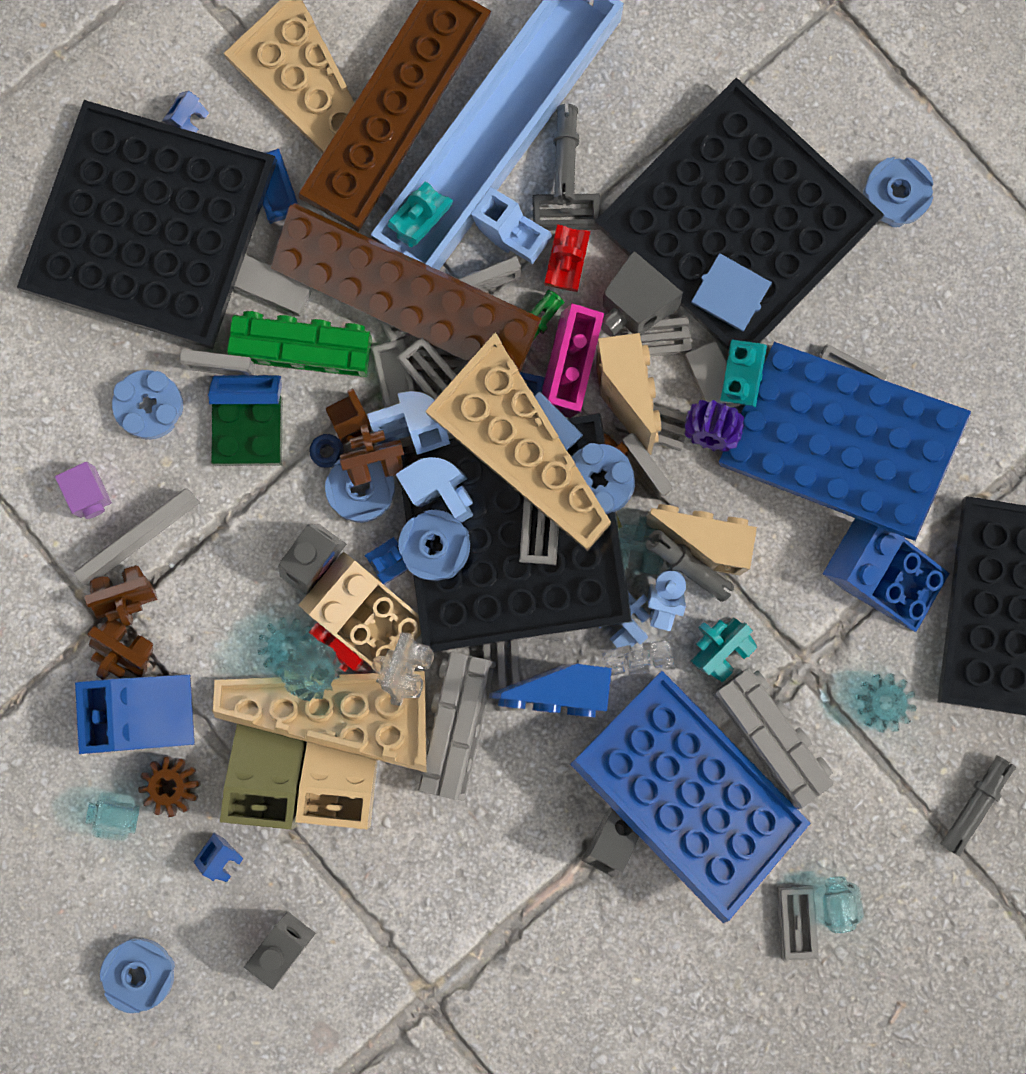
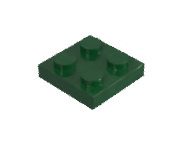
[211,396,283,466]

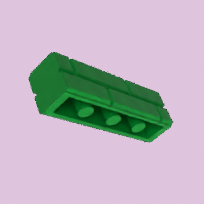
[227,311,372,377]

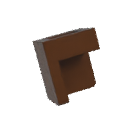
[326,388,373,445]

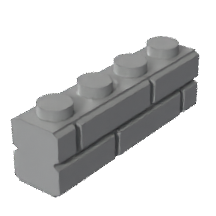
[415,652,496,801]
[712,668,834,809]

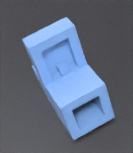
[471,187,552,264]
[367,391,450,455]
[396,457,473,522]

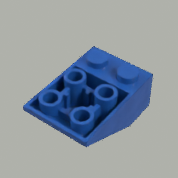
[823,518,950,632]
[489,664,612,718]
[75,674,195,754]

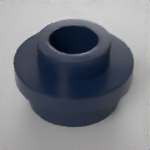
[309,434,344,469]

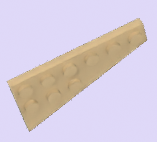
[224,0,354,153]
[425,332,611,551]
[212,671,427,773]

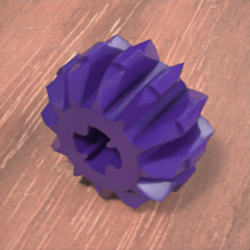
[684,400,744,452]

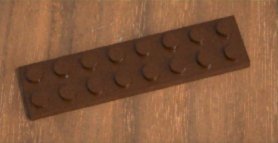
[299,0,491,232]
[271,203,542,373]

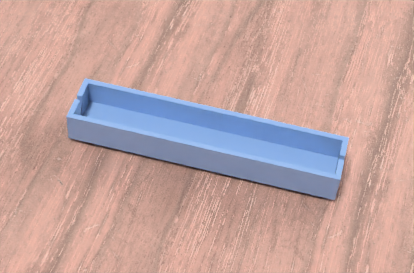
[371,0,624,270]

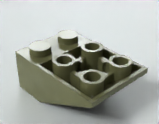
[220,724,307,830]

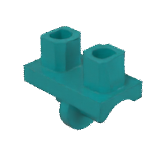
[388,181,453,247]
[720,340,767,407]
[690,617,757,682]

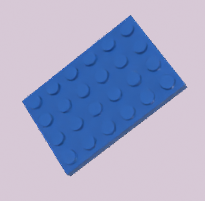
[719,341,971,541]
[570,670,811,924]

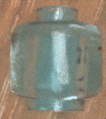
[85,792,140,841]
[815,876,864,933]

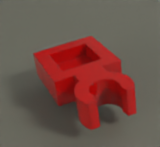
[309,622,365,672]

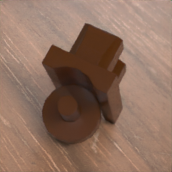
[340,424,404,486]
[84,565,158,627]
[87,619,154,680]

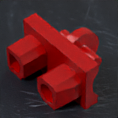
[544,224,591,292]

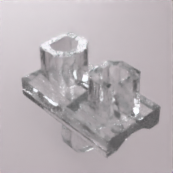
[371,632,434,706]

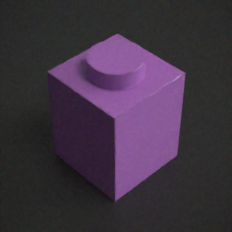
[55,461,112,519]

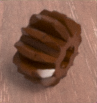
[138,756,201,817]

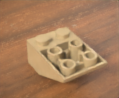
[596,333,661,455]
[644,504,757,576]
[299,552,421,673]
[295,742,378,830]

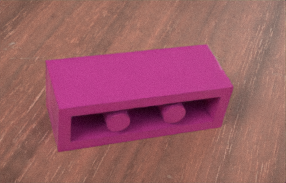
[542,303,604,418]

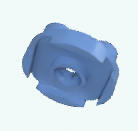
[863,157,933,228]
[112,370,183,440]
[572,443,635,514]
[325,459,395,523]
[398,510,470,581]
[100,938,175,1013]

